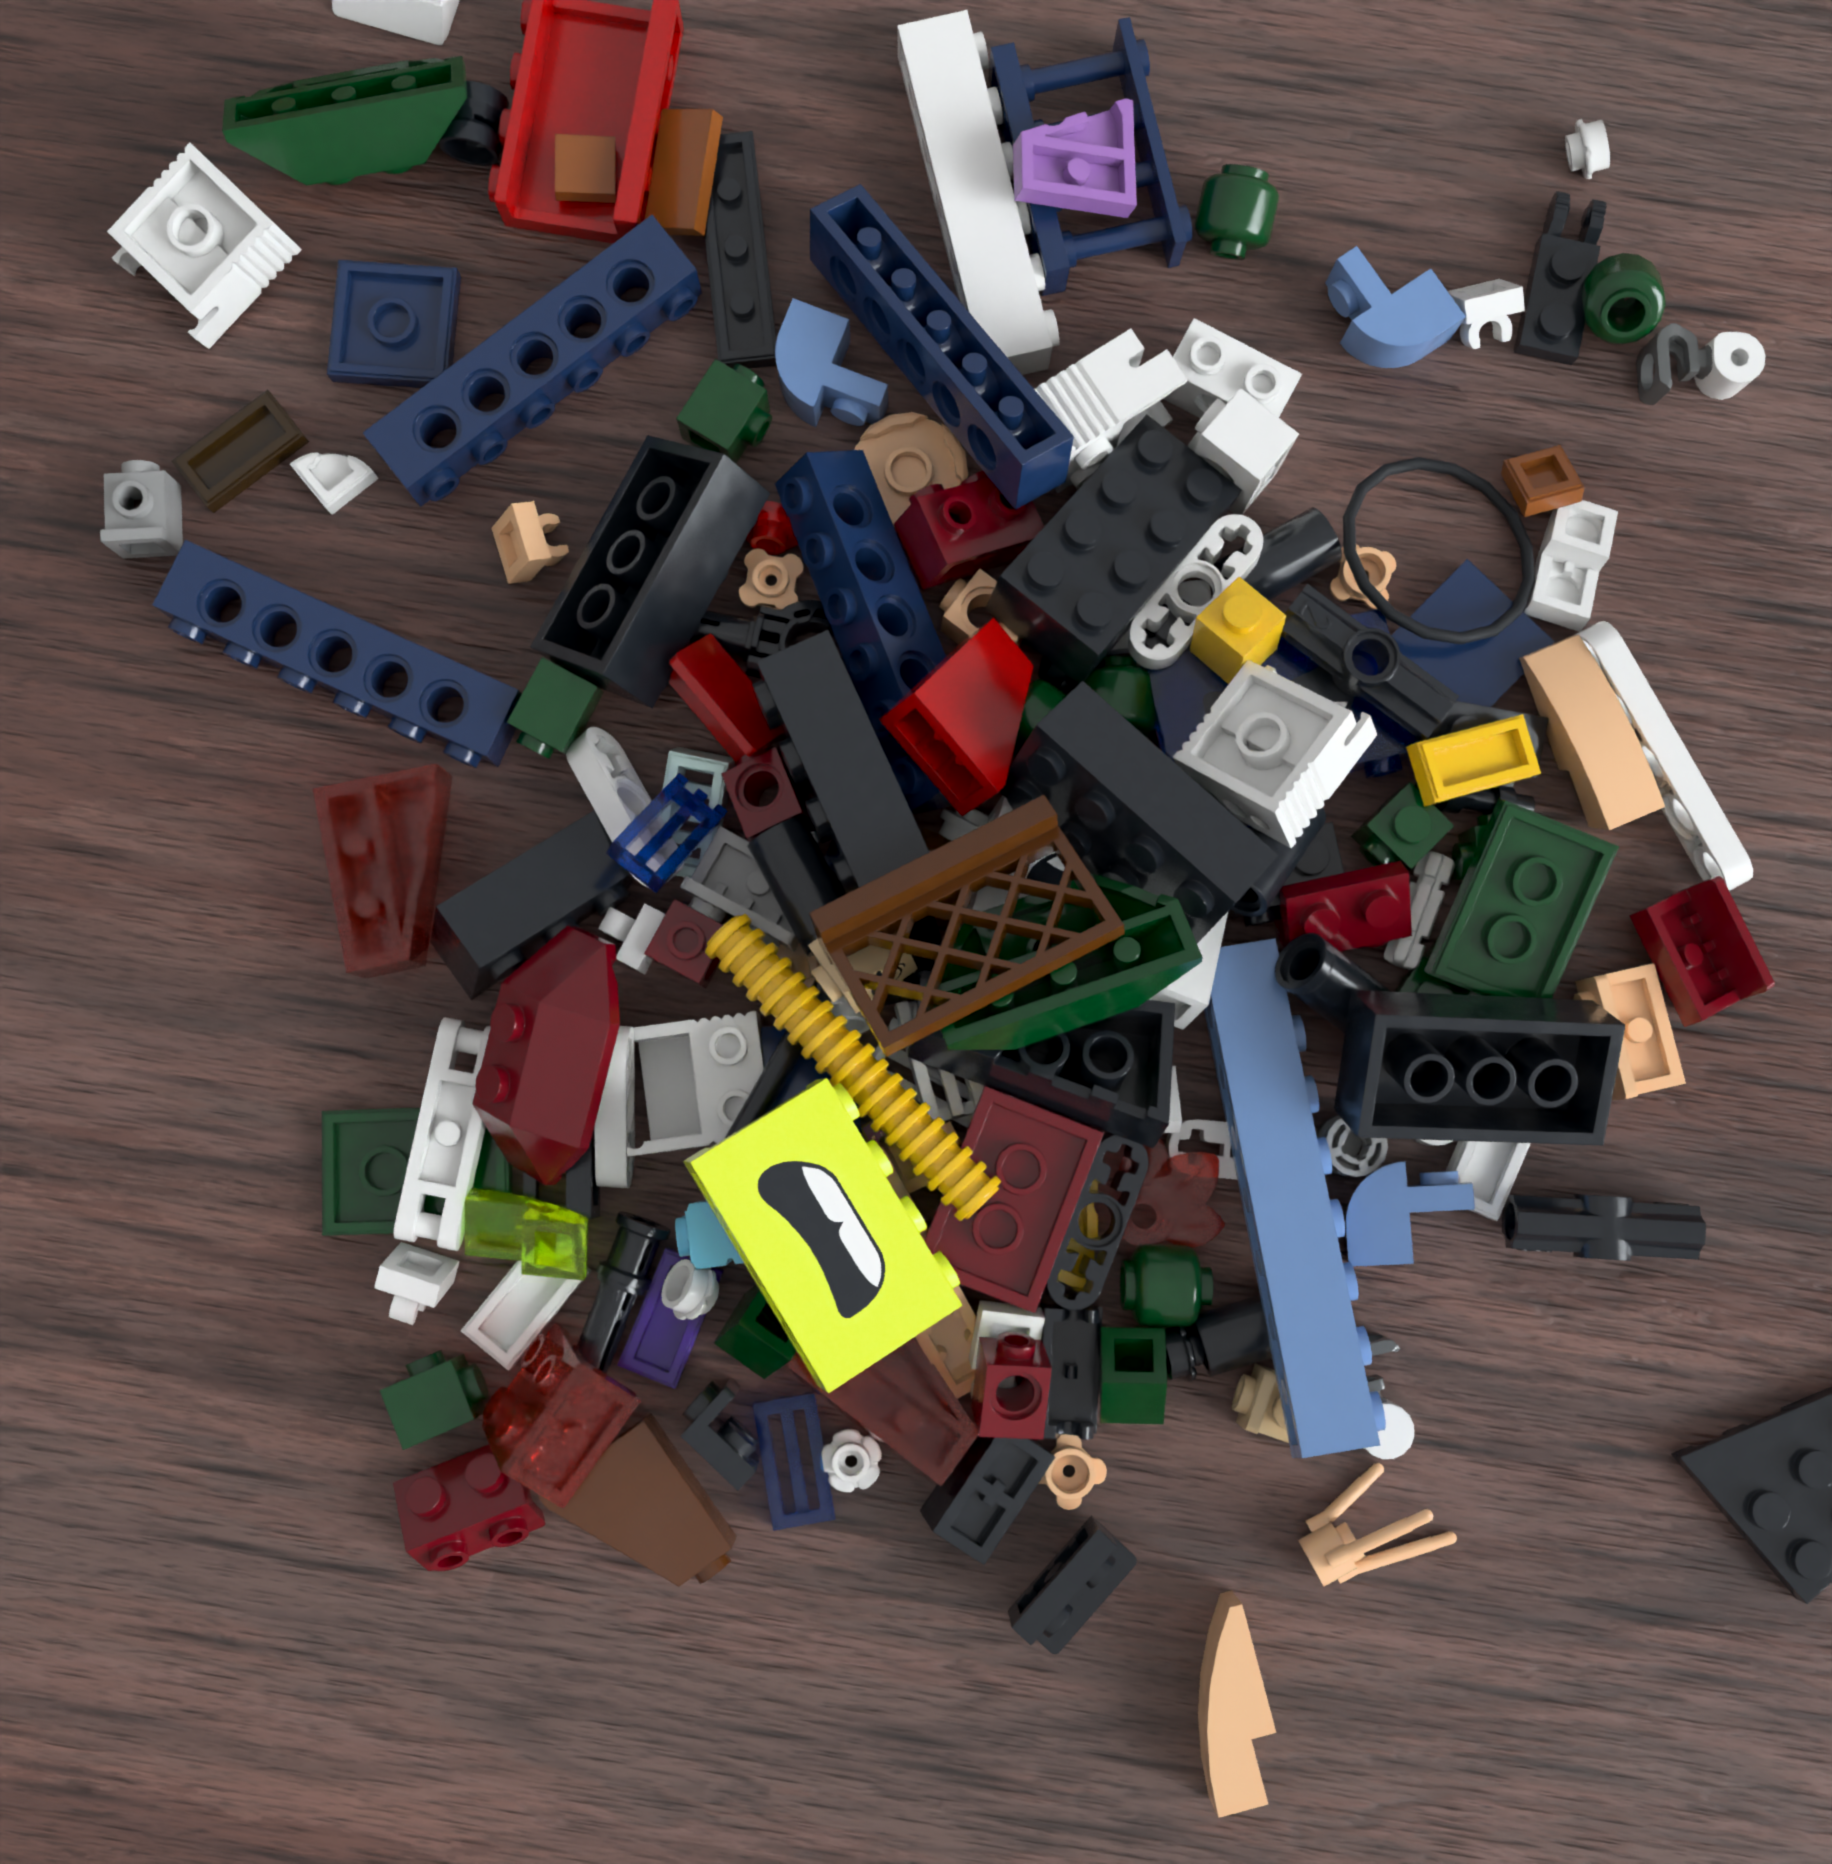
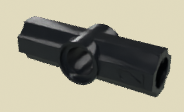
[1281,584,1459,741]
[1502,1194,1706,1261]

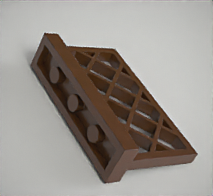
[809,795,1125,1057]

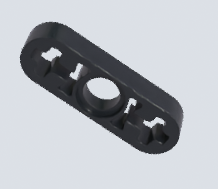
[1044,1132,1149,1310]

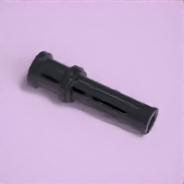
[558,1211,671,1406]

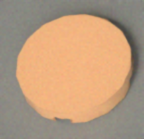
[854,412,968,532]

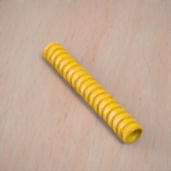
[705,914,1001,1221]

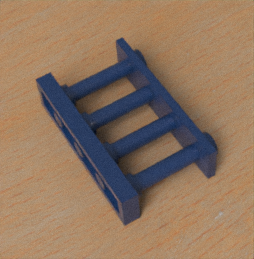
[988,17,1192,296]

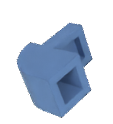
[1325,246,1466,368]
[775,298,888,427]
[1346,1160,1475,1266]

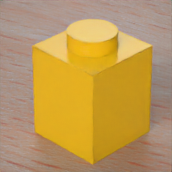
[1189,576,1286,684]

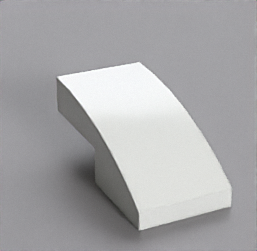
[1523,500,1618,632]

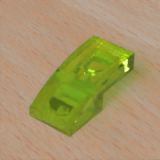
[465,1188,588,1280]

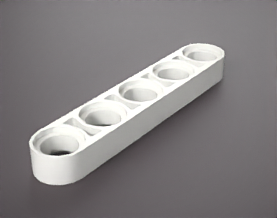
[1575,621,1753,891]

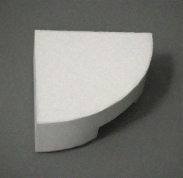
[290,452,379,515]

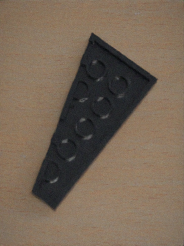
[1671,1387,1832,1604]

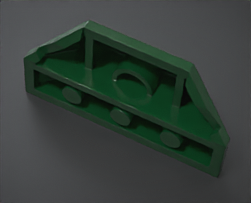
[222,56,467,186]
[925,874,1203,1050]

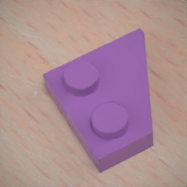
[1013,99,1137,218]

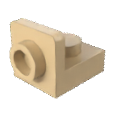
[1232,1363,1289,1443]

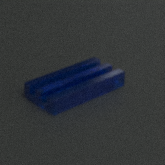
[606,773,728,893]
[753,1391,836,1531]

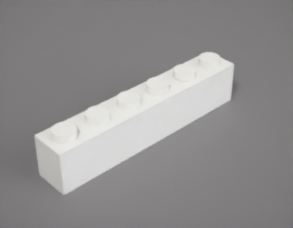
[898,10,1059,375]

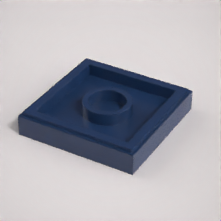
[327,260,461,388]

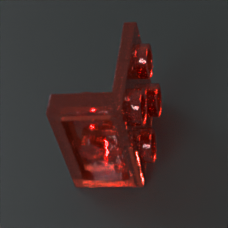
[482,1323,641,1509]

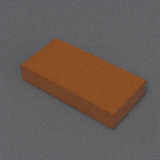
[645,109,723,236]

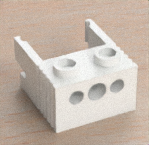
[107,142,302,349]
[1034,328,1188,493]
[1172,660,1377,849]
[626,1011,764,1156]

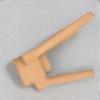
[1298,1463,1457,1587]

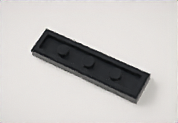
[705,131,777,369]

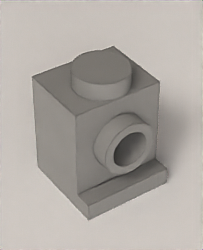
[100,460,183,559]

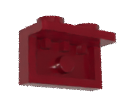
[1275,861,1412,951]
[1629,876,1775,1027]
[393,1436,546,1571]

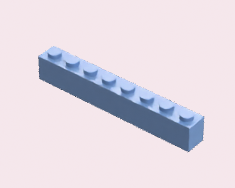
[1204,938,1386,1458]

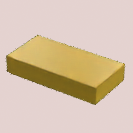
[1406,714,1541,807]

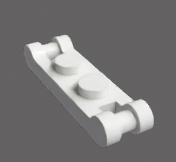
[394,1017,491,1251]

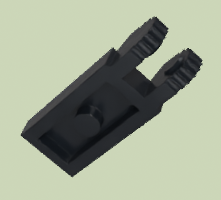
[1514,191,1607,365]

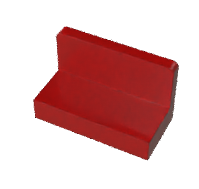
[669,633,784,763]

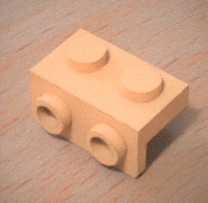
[1573,963,1686,1100]

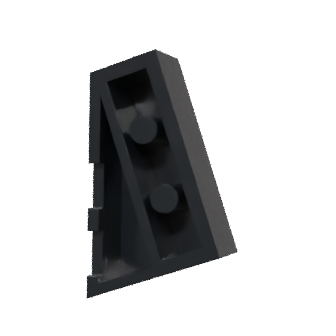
[430,810,634,1000]

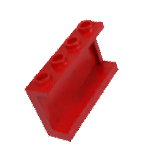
[488,0,684,243]

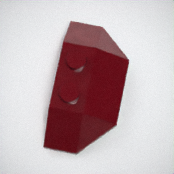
[472,926,620,1185]

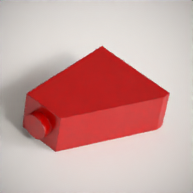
[879,617,1034,816]

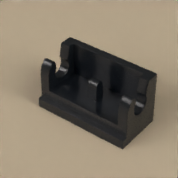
[1040,1303,1103,1440]
[920,1427,1055,1565]

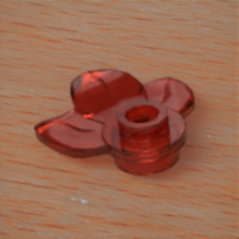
[1117,1137,1225,1248]

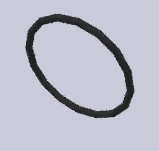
[1343,457,1535,645]

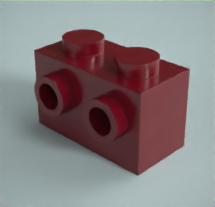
[894,471,1044,589]

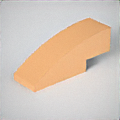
[1519,635,1665,830]
[1198,1590,1276,1818]

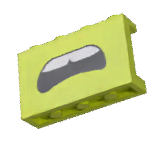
[683,1078,963,1393]

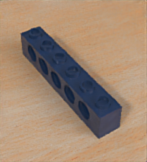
[810,184,1074,510]
[363,215,702,507]
[775,450,952,814]
[152,540,522,768]

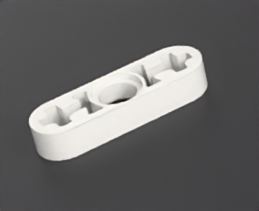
[1128,514,1263,670]
[566,727,684,889]
[594,1026,635,1188]

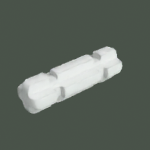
[1384,852,1455,970]

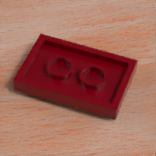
[924,1086,1104,1313]

